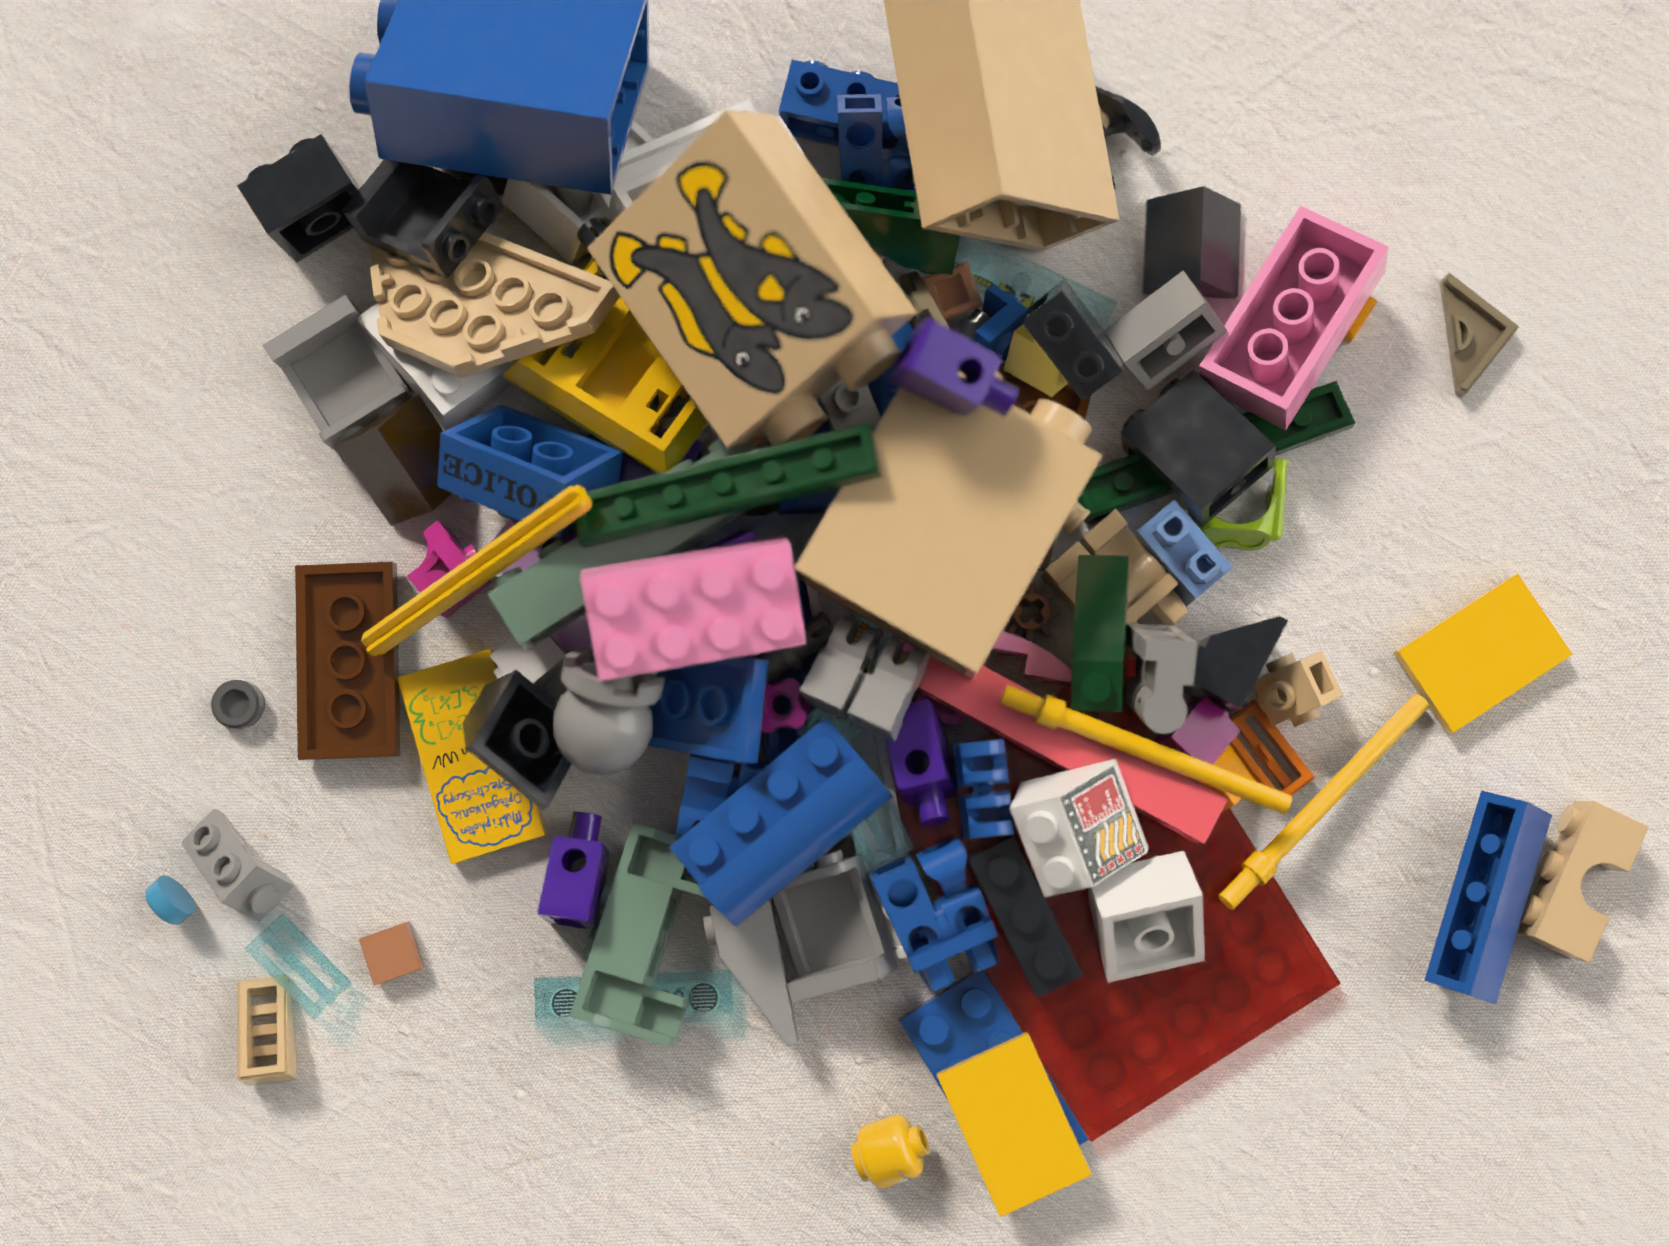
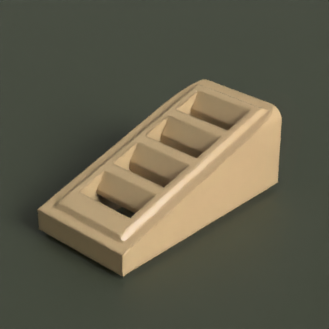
[238,975,297,1085]

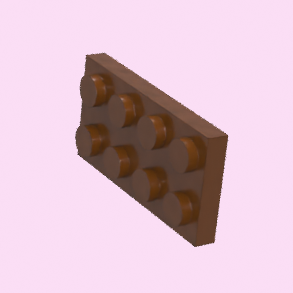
[295,561,400,760]

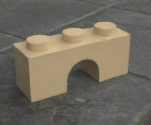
[1517,801,1649,963]

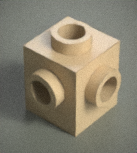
[1254,651,1343,727]

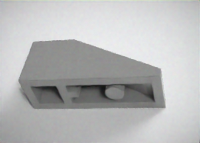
[703,899,799,1046]

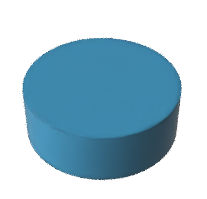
[145,876,196,925]

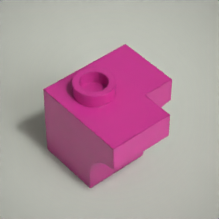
[407,520,492,618]

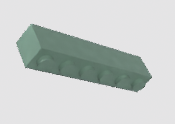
[487,438,758,650]

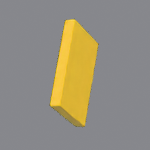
[1393,574,1573,734]
[936,1032,1092,1217]

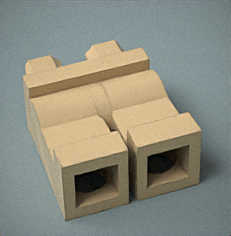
[1041,509,1188,660]

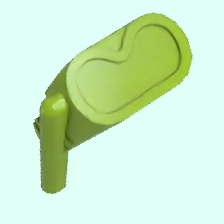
[1191,459,1288,550]

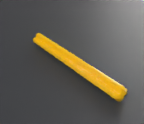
[361,485,592,656]

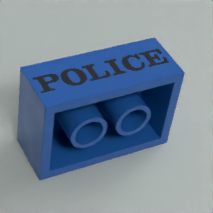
[437,404,623,538]

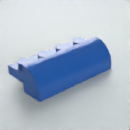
[669,716,893,927]

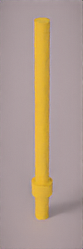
[1000,684,1292,815]
[1218,694,1429,910]

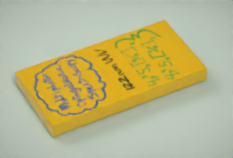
[397,649,548,864]

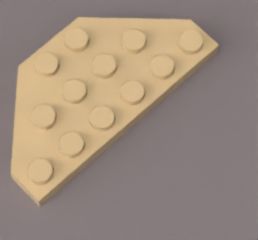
[366,232,620,378]

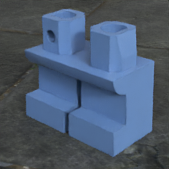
[1133,500,1233,606]

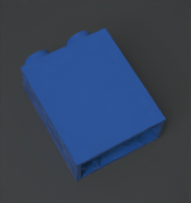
[349,0,650,195]

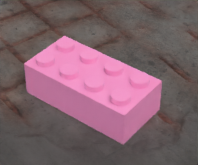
[1199,206,1388,430]
[580,535,806,681]

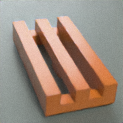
[1230,700,1315,796]

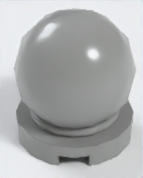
[553,647,665,775]

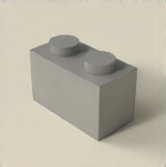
[1104,271,1228,391]

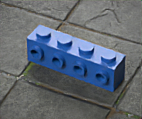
[779,59,900,148]
[1424,790,1552,1005]

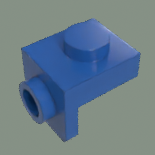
[974,284,1028,361]

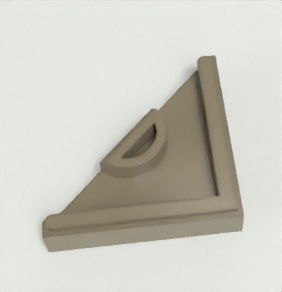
[899,271,949,329]
[1440,273,1519,397]

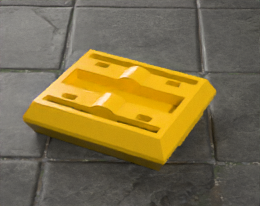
[502,257,709,474]

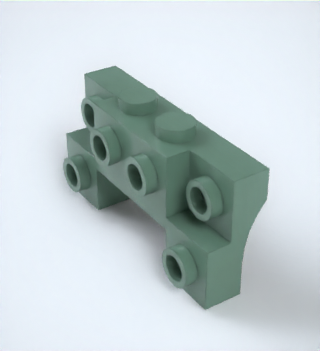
[569,822,708,1048]

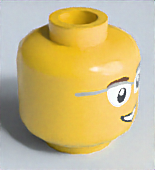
[851,1114,930,1189]

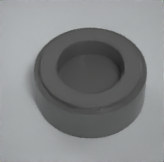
[211,680,265,729]

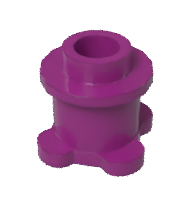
[761,678,811,733]

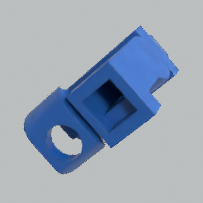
[837,94,916,192]
[867,836,998,992]

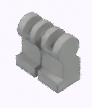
[800,615,930,743]
[1126,623,1197,734]

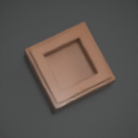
[922,261,983,320]
[359,921,425,986]

